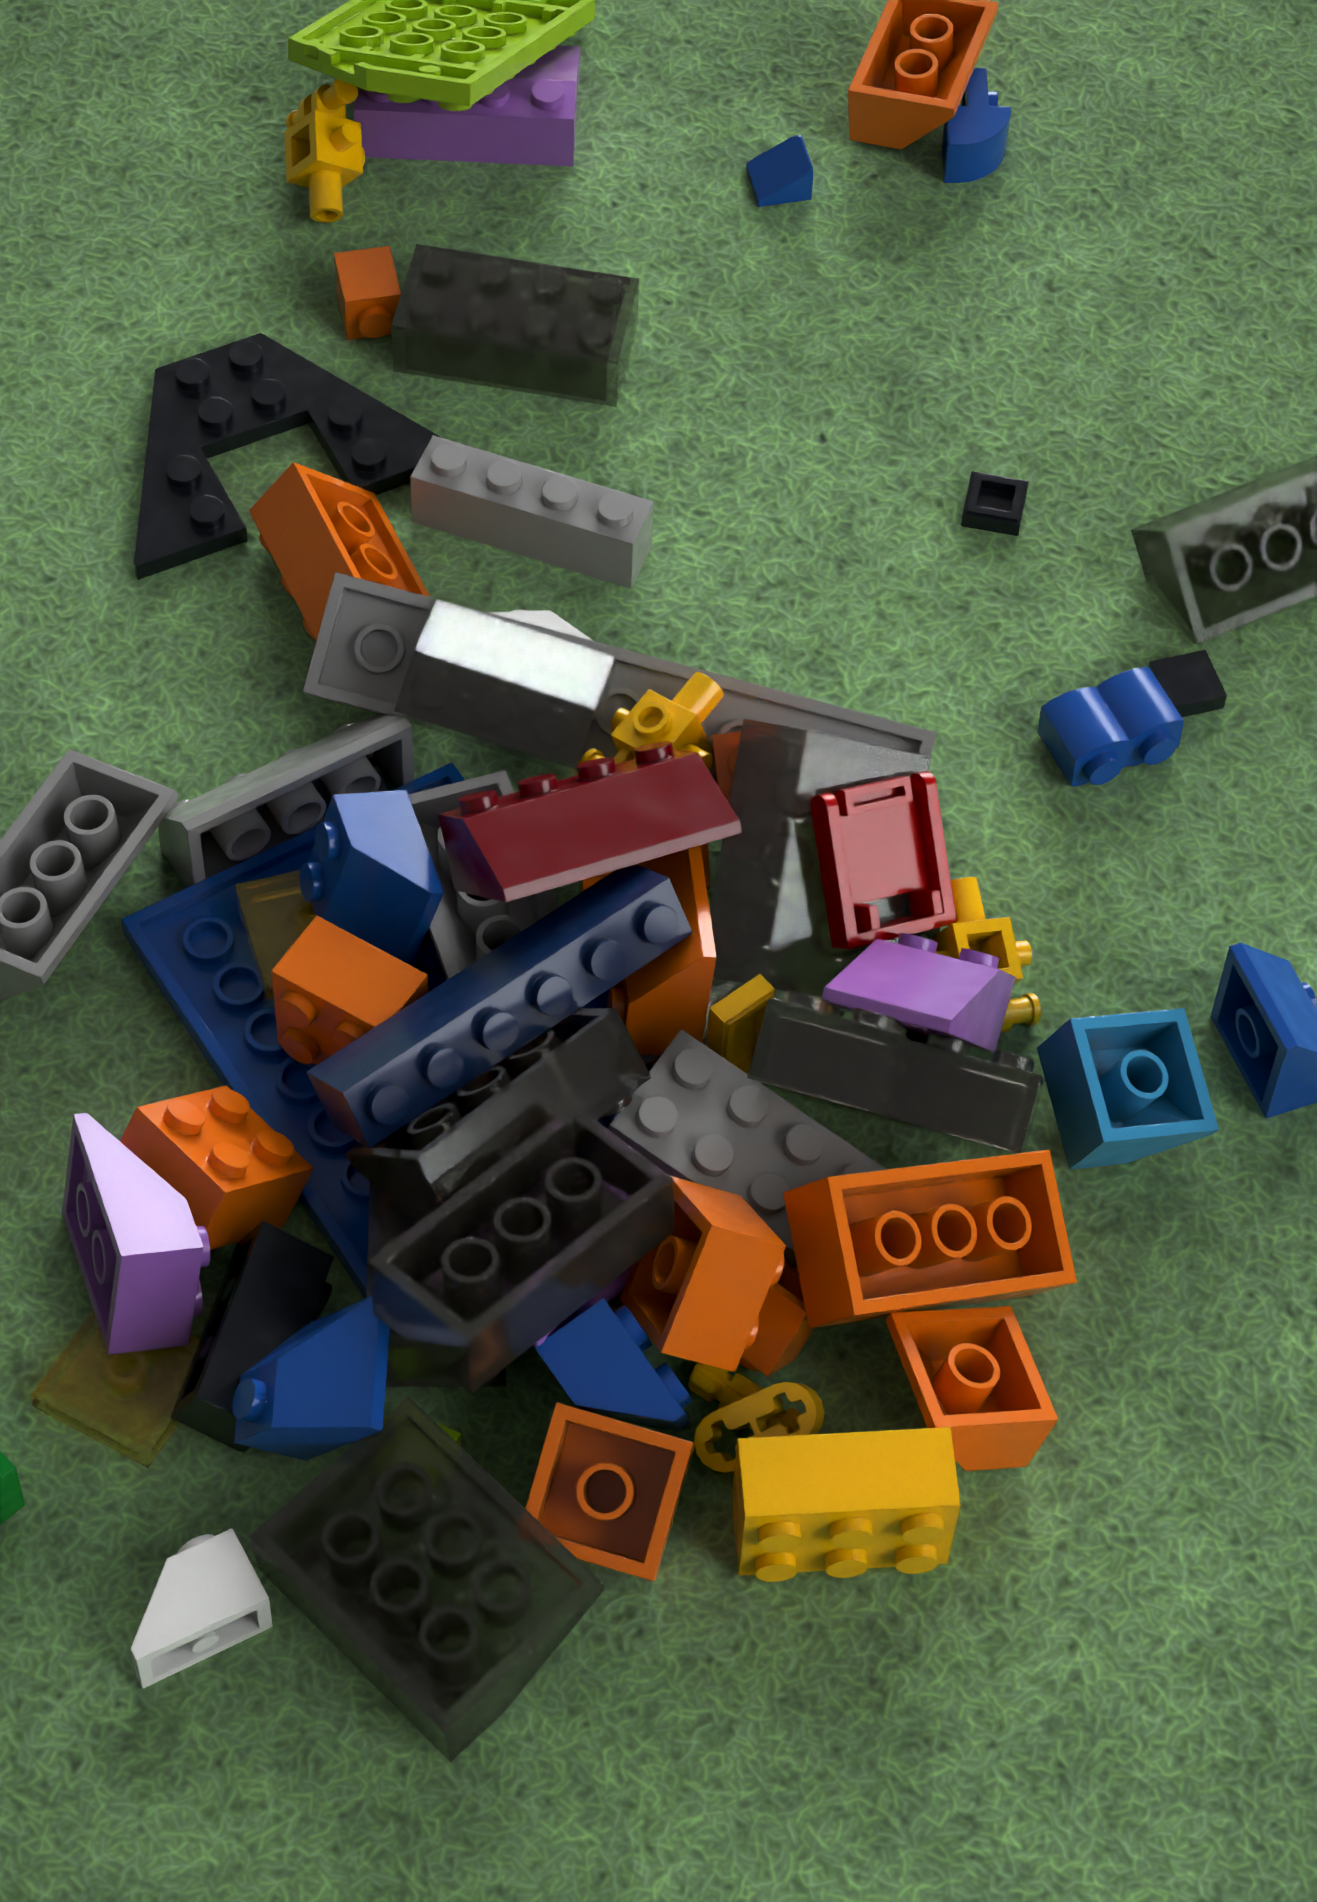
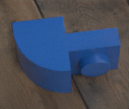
[941,68,1011,183]

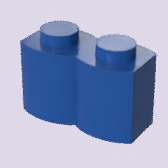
[1037,667,1184,787]

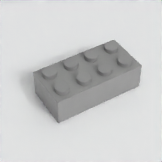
[594,1029,887,1269]

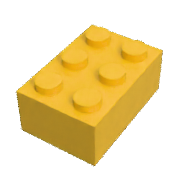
[731,1427,961,1582]

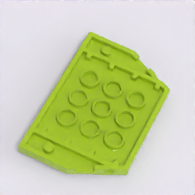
[288,0,595,111]

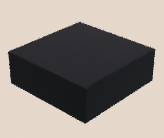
[961,471,1029,536]
[1148,650,1227,717]

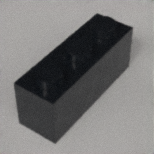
[170,1221,334,1453]

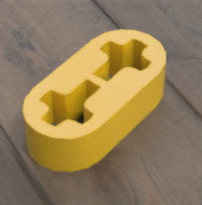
[694,1382,825,1473]

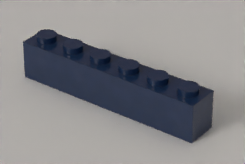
[307,864,693,1148]

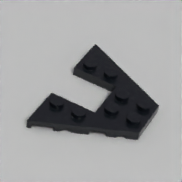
[134,333,442,580]

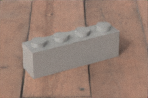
[410,435,654,589]

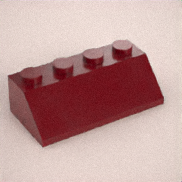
[438,741,742,902]

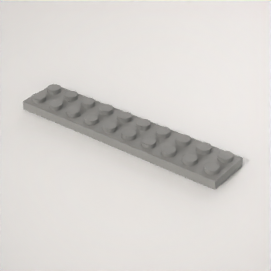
[303,572,937,830]

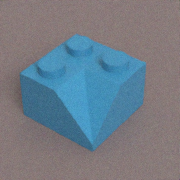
[1037,1008,1219,1170]

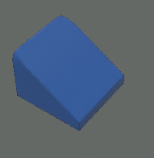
[746,135,813,207]

